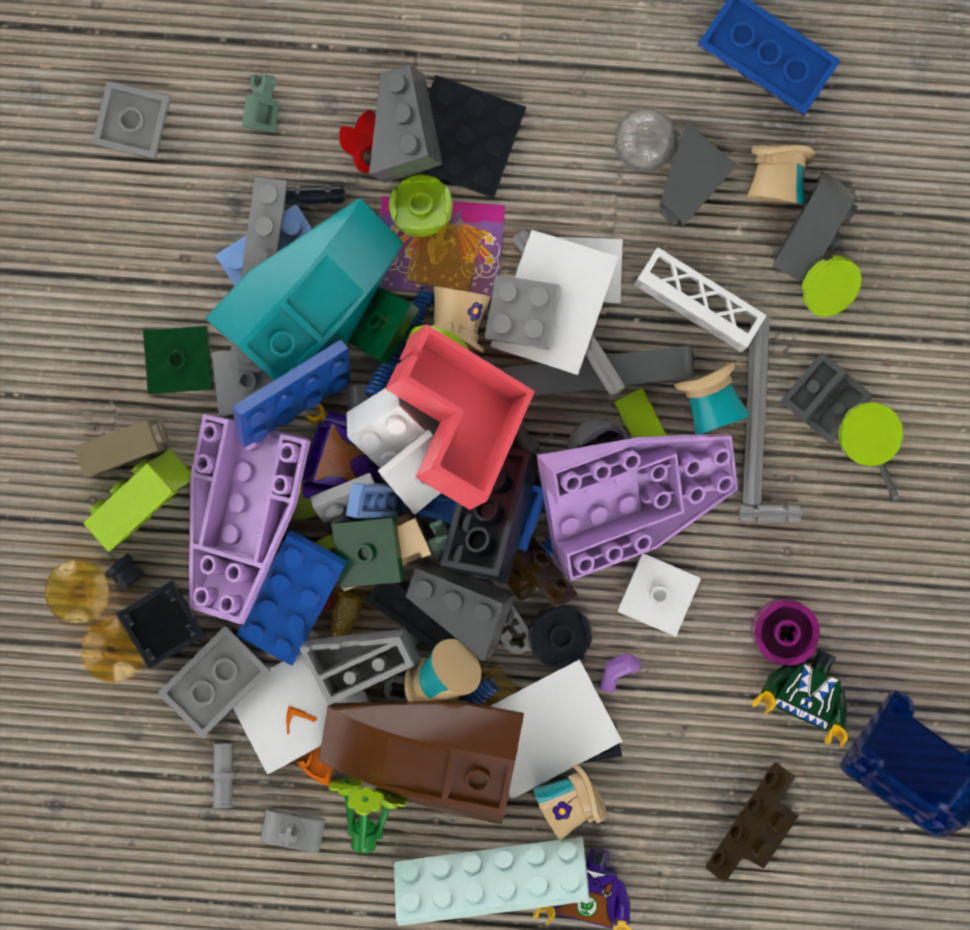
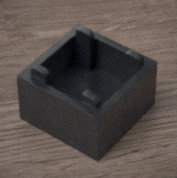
[116,580,206,669]

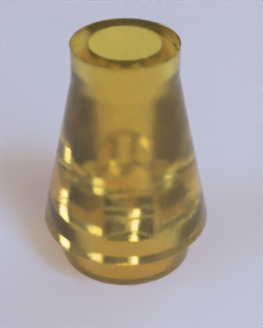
[329,591,363,637]

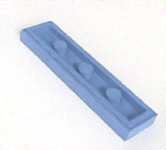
[346,483,405,518]

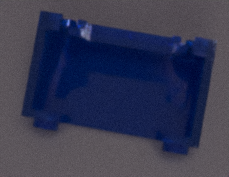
[839,690,970,838]

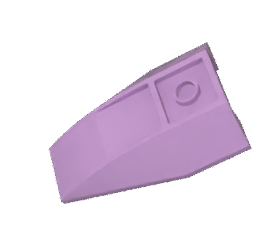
[189,414,310,624]

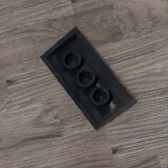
[440,448,538,583]

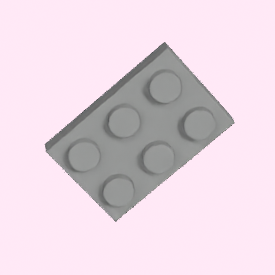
[157,625,271,738]

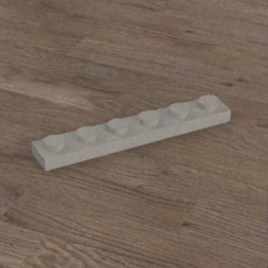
[229,177,288,373]

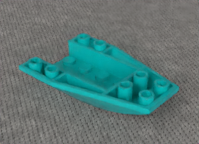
[205,198,404,381]

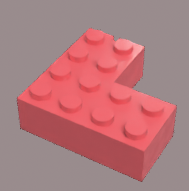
[386,324,535,510]

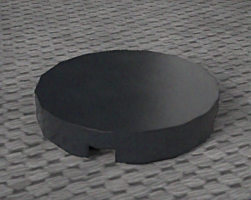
[528,605,592,669]

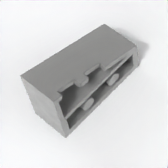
[300,629,420,706]

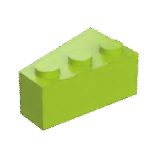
[83,449,191,552]

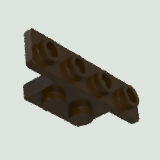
[506,535,577,608]
[706,762,799,883]

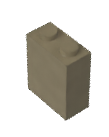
[73,420,169,477]

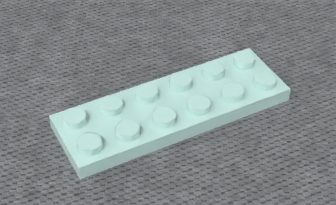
[394,837,590,926]

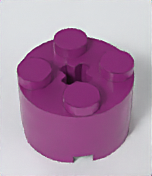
[751,598,820,665]

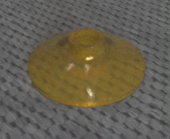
[45,560,110,624]
[81,619,144,683]

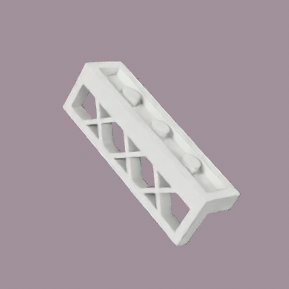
[634,247,767,352]

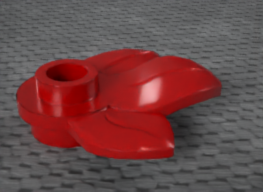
[339,109,376,174]

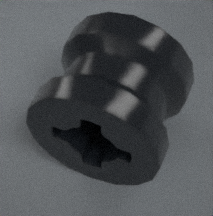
[104,553,145,593]

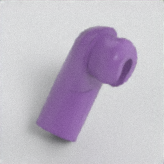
[599,654,641,693]

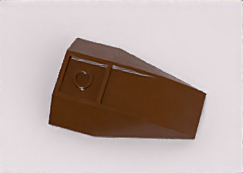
[319,701,524,824]

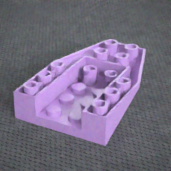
[537,433,738,581]

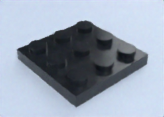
[419,75,526,199]

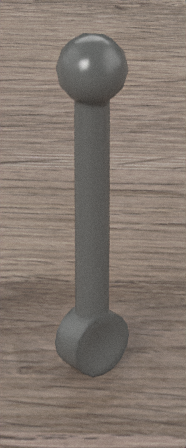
[879,463,899,502]

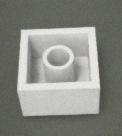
[347,388,438,468]

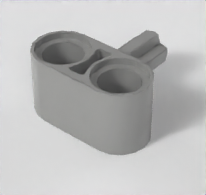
[260,808,325,852]

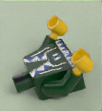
[752,649,848,749]

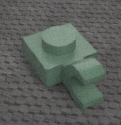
[242,74,279,133]
[428,519,450,560]

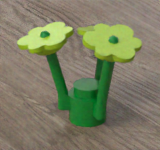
[329,777,408,853]

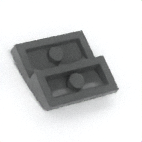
[780,352,873,445]

